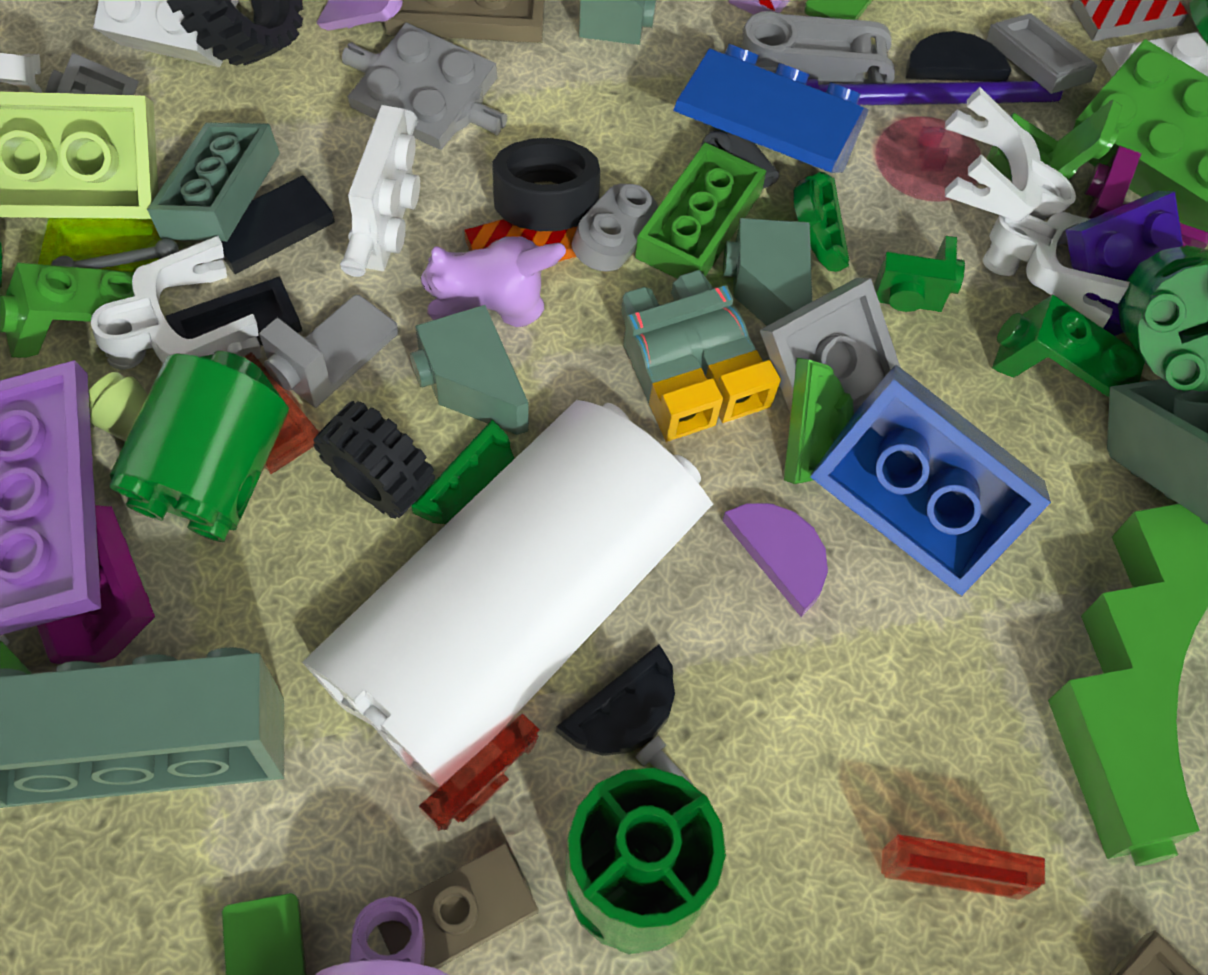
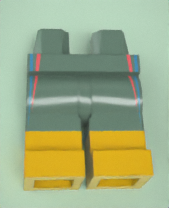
[621,270,781,442]

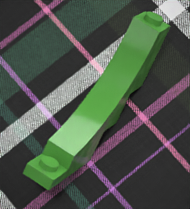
[1048,504,1208,866]

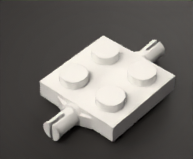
[340,105,420,277]

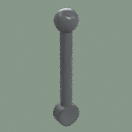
[51,238,179,269]

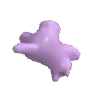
[420,237,566,327]

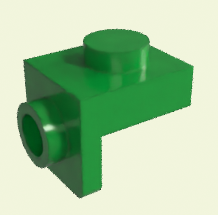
[874,235,965,312]

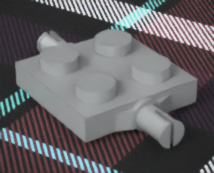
[342,22,507,150]

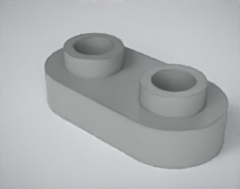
[572,184,658,272]

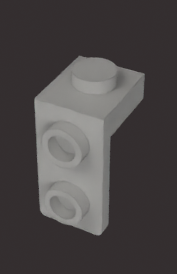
[259,295,398,408]

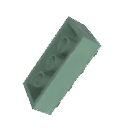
[147,123,280,242]

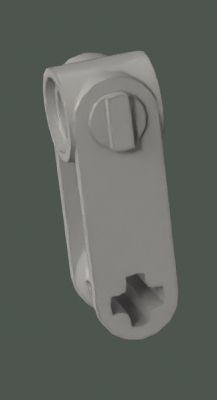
[741,11,895,84]

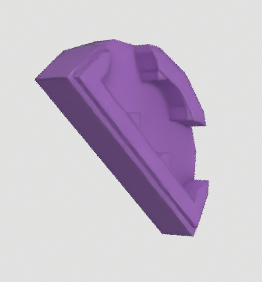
[722,503,828,617]

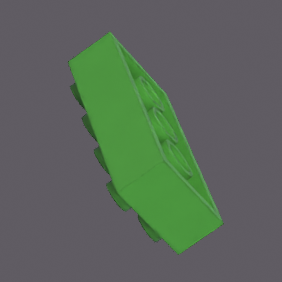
[635,142,766,279]

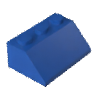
[673,43,869,173]
[810,364,1051,596]

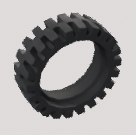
[166,0,303,66]

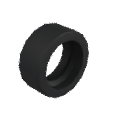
[492,138,600,231]

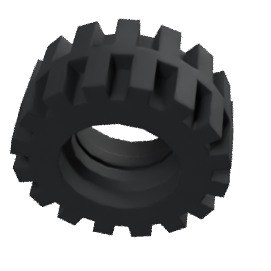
[313,401,435,519]

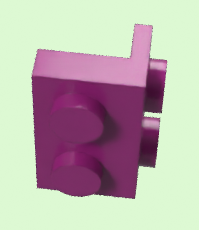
[37,505,155,664]

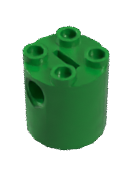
[1118,245,1208,391]
[109,350,289,542]
[565,768,726,954]

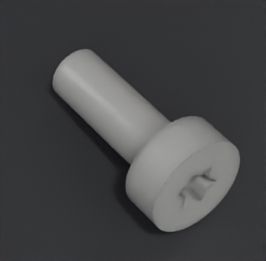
[635,736,694,785]

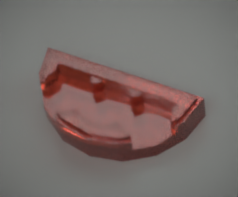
[419,713,540,831]

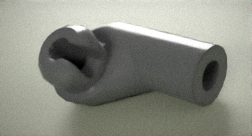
[701,130,780,189]

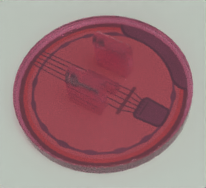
[875,117,981,202]

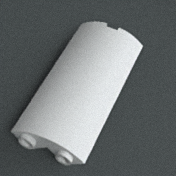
[302,400,713,791]

